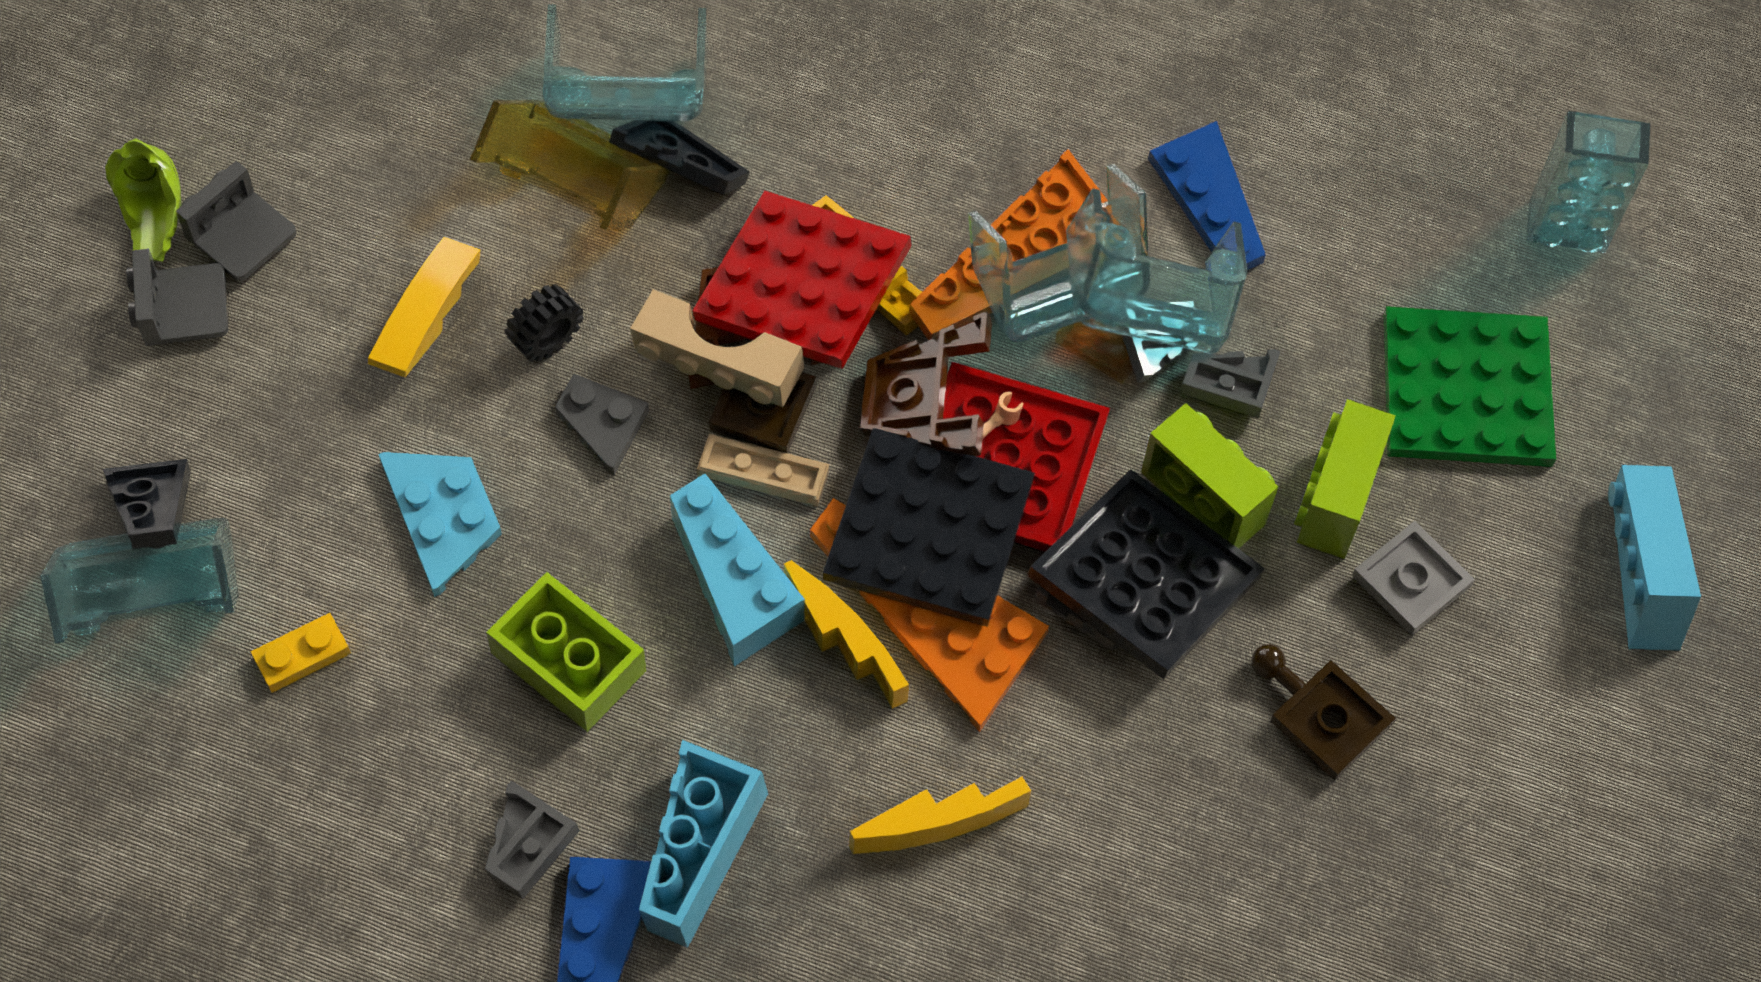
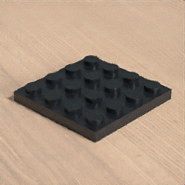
[823,428,1035,627]
[1027,469,1265,680]

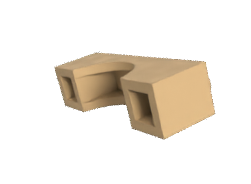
[630,289,805,407]

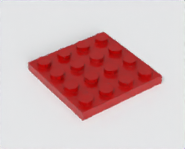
[692,190,912,369]
[943,362,1110,552]

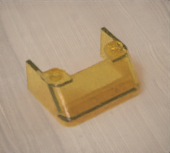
[470,100,670,232]

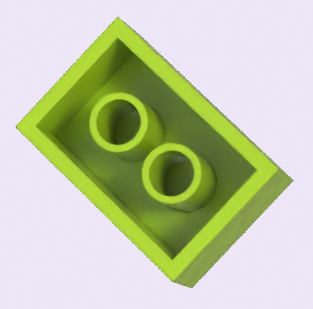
[1294,399,1395,559]
[1141,403,1279,549]
[486,572,646,732]

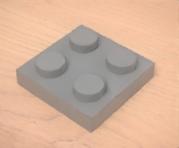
[1352,521,1475,636]

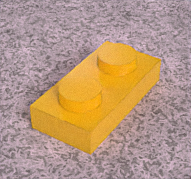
[250,613,351,693]

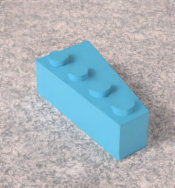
[1608,465,1701,651]
[670,474,805,666]
[639,740,768,948]

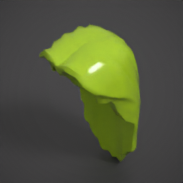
[105,138,181,262]

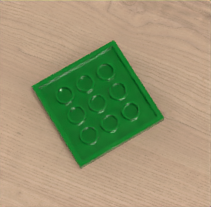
[1383,306,1556,467]

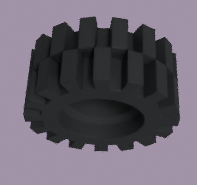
[505,284,584,362]

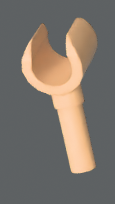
[982,392,1023,439]

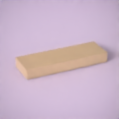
[697,434,830,507]

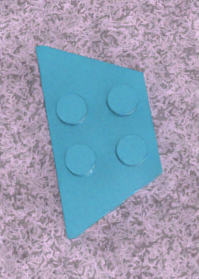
[378,452,502,597]

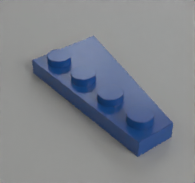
[1148,121,1266,278]
[557,857,651,982]

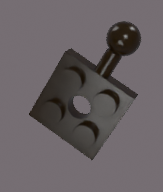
[708,372,817,453]
[1251,644,1396,780]

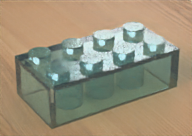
[1526,111,1651,253]

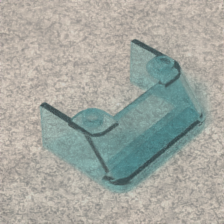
[543,4,708,121]
[968,164,1149,342]
[1066,188,1247,354]
[40,518,239,644]

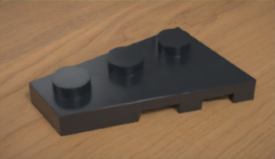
[609,110,750,195]
[103,459,191,549]

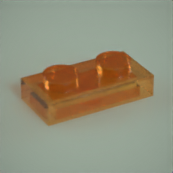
[1055,306,1133,384]

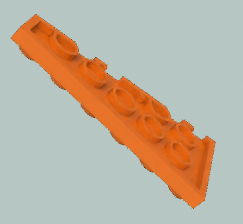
[909,149,1134,340]
[810,498,1049,732]

